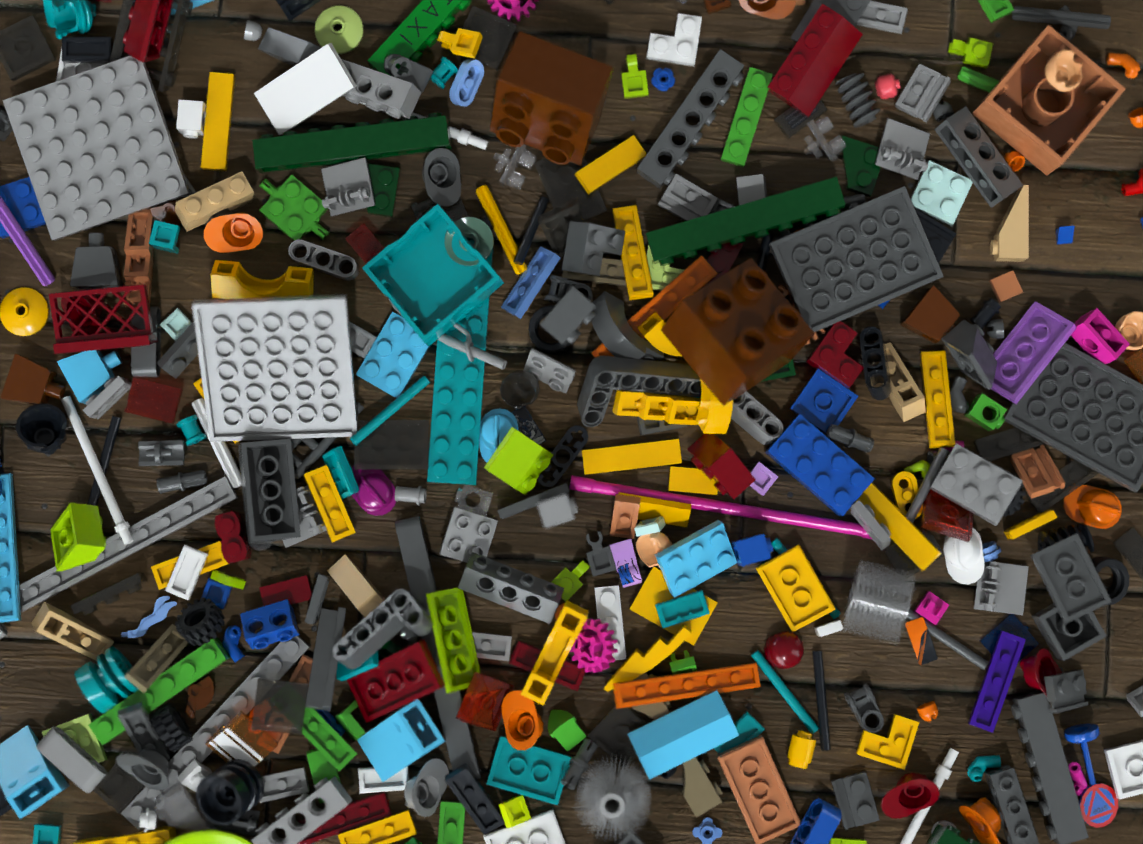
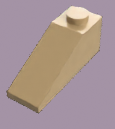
[990,185,1029,262]
[873,342,926,422]
[327,554,386,617]
[32,602,114,661]

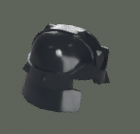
[16,404,67,455]

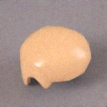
[1045,49,1082,92]
[1115,311,1143,350]
[636,532,672,568]

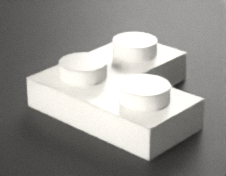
[647,13,702,66]

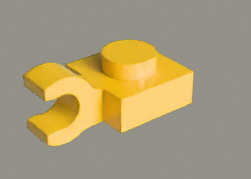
[437,28,483,59]

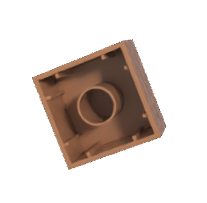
[972,25,1126,176]

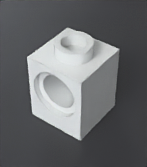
[176,100,206,138]

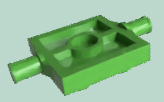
[259,175,329,241]

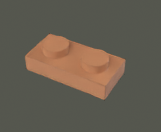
[610,494,640,539]

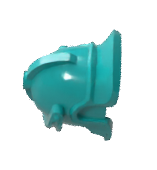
[43,0,96,39]

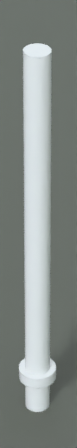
[61,396,134,545]

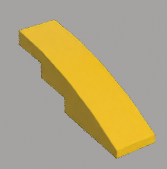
[612,390,701,425]
[604,624,692,692]

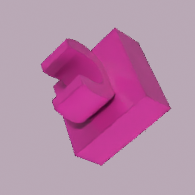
[914,591,949,625]

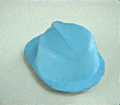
[480,408,519,462]

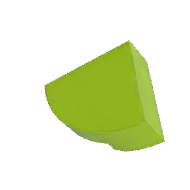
[210,570,246,590]

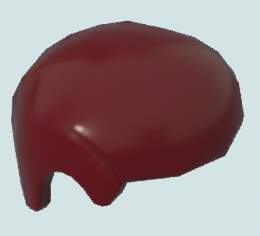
[764,631,804,669]

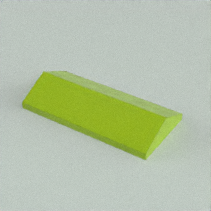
[426,587,482,693]

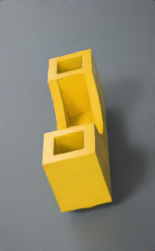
[210,260,314,299]
[521,600,589,705]
[72,825,176,844]

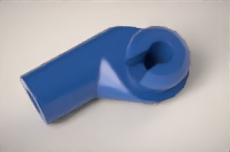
[222,625,245,663]

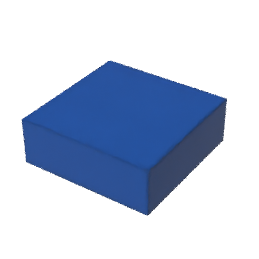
[200,578,232,609]

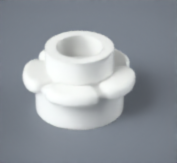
[139,808,156,833]

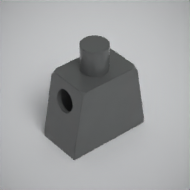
[70,233,123,290]

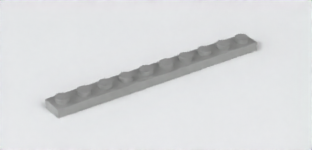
[19,476,238,613]
[121,635,311,830]

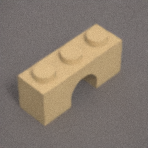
[175,171,254,232]

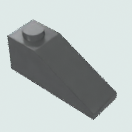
[258,27,321,67]

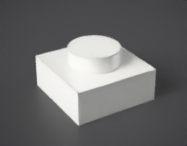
[177,759,213,792]

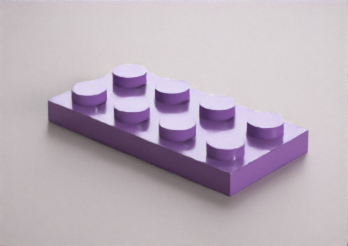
[991,301,1077,404]

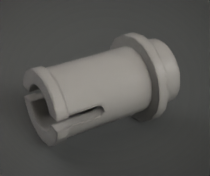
[395,486,427,505]

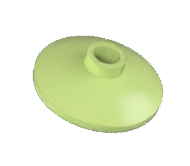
[315,6,363,54]

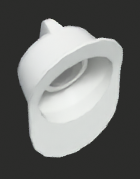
[943,526,985,584]

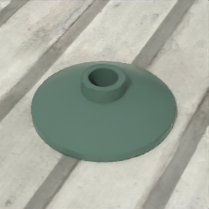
[445,217,494,266]

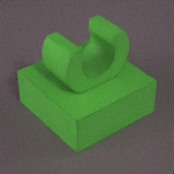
[670,650,697,675]

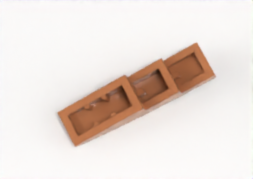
[123,209,154,307]

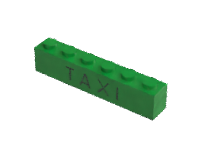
[367,0,472,76]

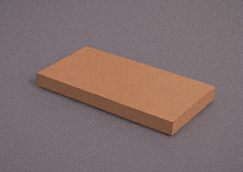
[716,735,801,844]

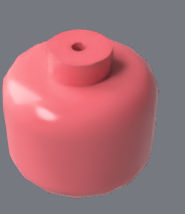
[875,73,901,99]

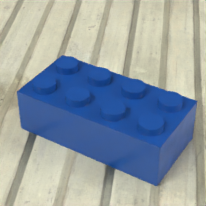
[765,414,875,516]

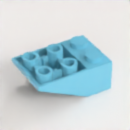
[357,699,446,782]
[0,725,70,819]

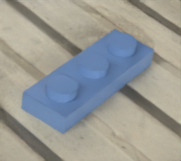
[501,246,560,319]

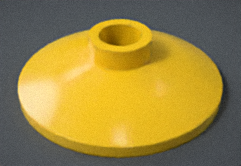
[0,287,49,336]

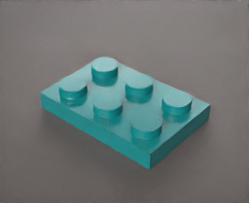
[487,735,572,805]

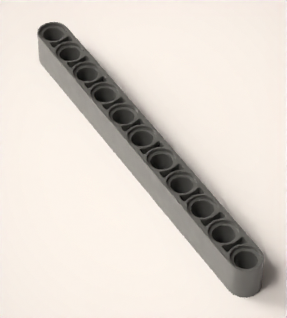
[395,516,481,779]

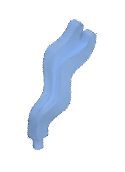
[121,596,177,638]

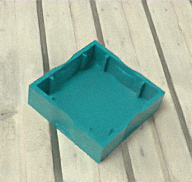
[362,204,504,346]

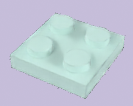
[911,160,973,226]

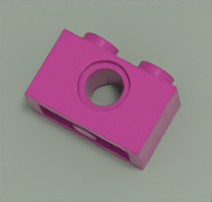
[1071,308,1130,364]

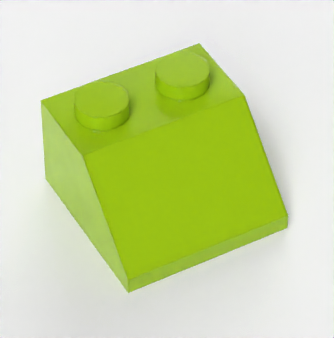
[484,427,553,495]
[50,503,106,572]

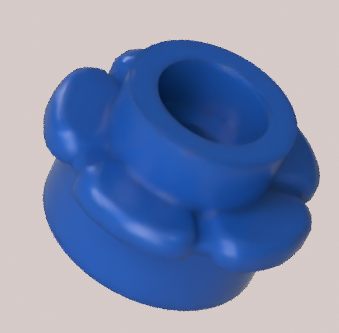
[651,68,675,91]

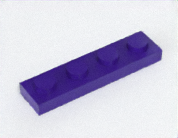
[968,630,1026,733]

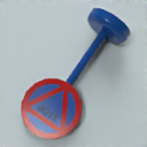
[1064,724,1118,828]

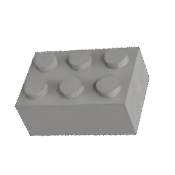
[930,444,1023,526]

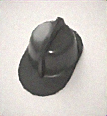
[422,148,461,207]
[116,748,169,790]

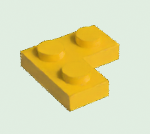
[856,714,919,770]

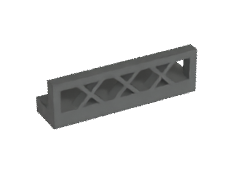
[305,607,346,711]

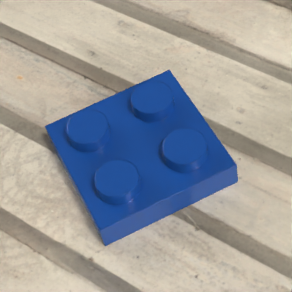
[0,177,46,238]
[790,368,858,435]

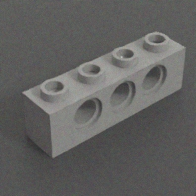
[341,59,421,119]
[537,494,578,529]
[251,776,353,844]

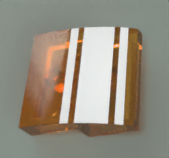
[205,711,278,766]

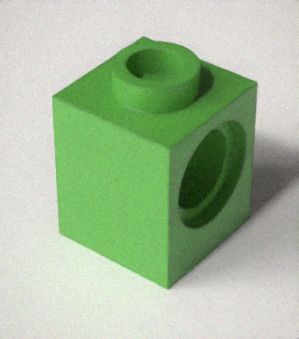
[964,393,1007,431]

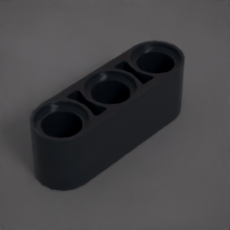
[860,327,892,400]

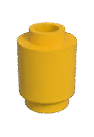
[787,730,816,769]

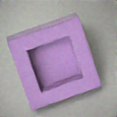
[750,462,778,496]

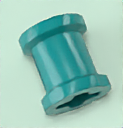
[430,56,458,89]
[176,415,207,446]

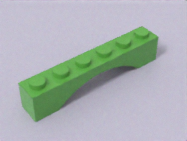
[88,637,231,745]

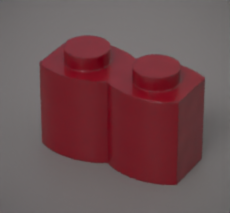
[215,511,252,564]

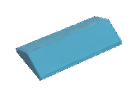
[627,690,739,779]

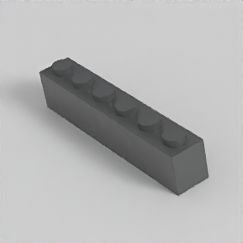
[1011,690,1089,844]

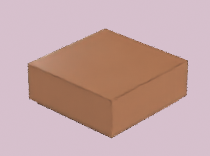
[989,270,1023,303]

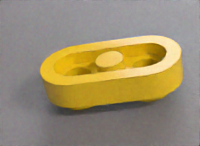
[891,471,923,519]

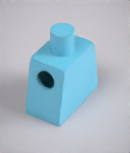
[57,350,123,404]

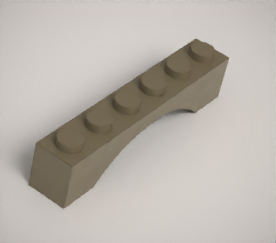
[632,673,723,818]

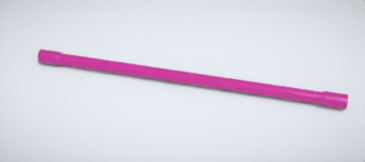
[569,475,872,539]

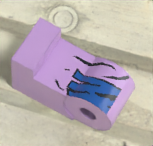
[609,539,642,588]

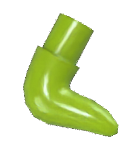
[904,460,931,480]

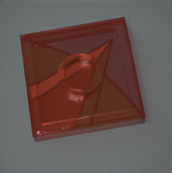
[921,489,973,542]
[456,672,514,731]

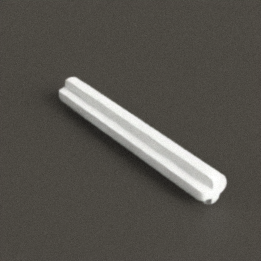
[192,398,242,488]

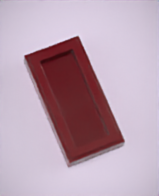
[259,575,313,606]

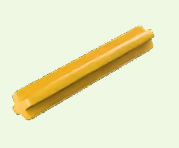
[476,185,527,275]

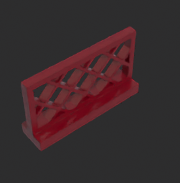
[49,284,158,354]

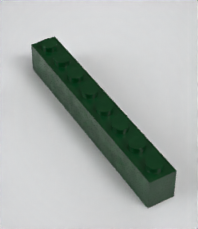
[252,113,452,173]
[646,177,845,266]

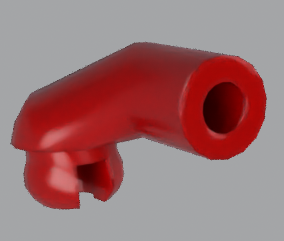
[1122,168,1143,196]

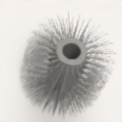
[843,560,916,645]
[574,754,651,842]

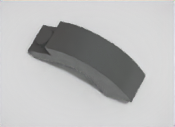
[591,291,664,361]

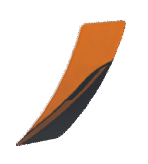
[905,617,938,665]

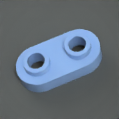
[449,59,484,107]

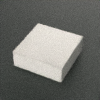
[814,620,843,637]

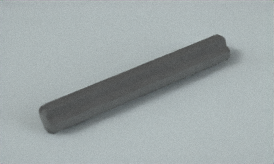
[1012,6,1111,29]

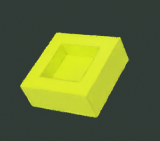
[498,795,531,828]

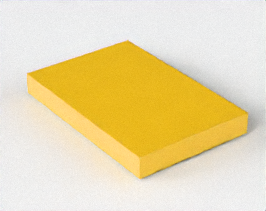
[756,544,836,632]
[629,566,718,646]

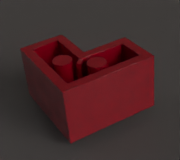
[806,321,863,388]
[687,433,756,499]

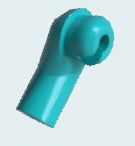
[967,755,1001,782]

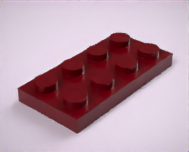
[347,640,445,723]

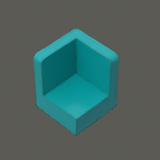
[149,220,180,254]

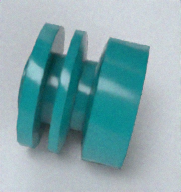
[75,646,139,713]

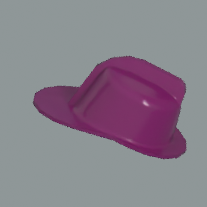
[351,461,396,516]

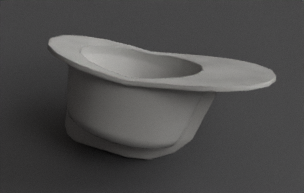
[404,758,449,817]

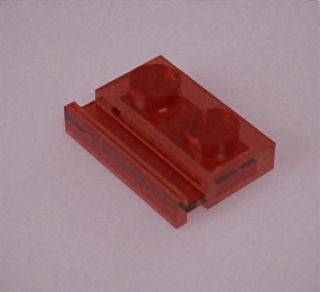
[124,377,183,424]

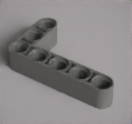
[577,356,701,427]

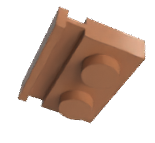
[1010,445,1065,499]

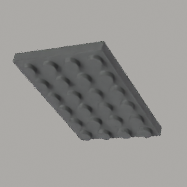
[769,186,944,332]
[1004,343,1143,493]

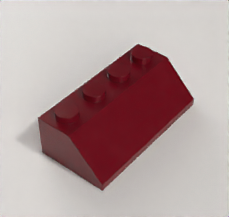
[123,0,174,63]
[768,3,863,118]

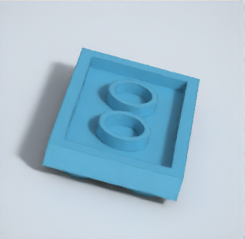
[355,311,430,399]
[655,520,737,598]

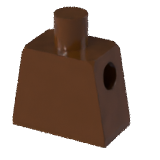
[900,285,960,343]
[0,354,65,404]

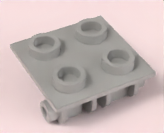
[875,118,930,180]
[321,158,375,216]
[523,349,576,394]
[282,485,327,548]
[439,507,498,563]
[974,561,1029,615]

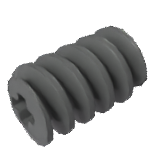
[835,73,881,128]

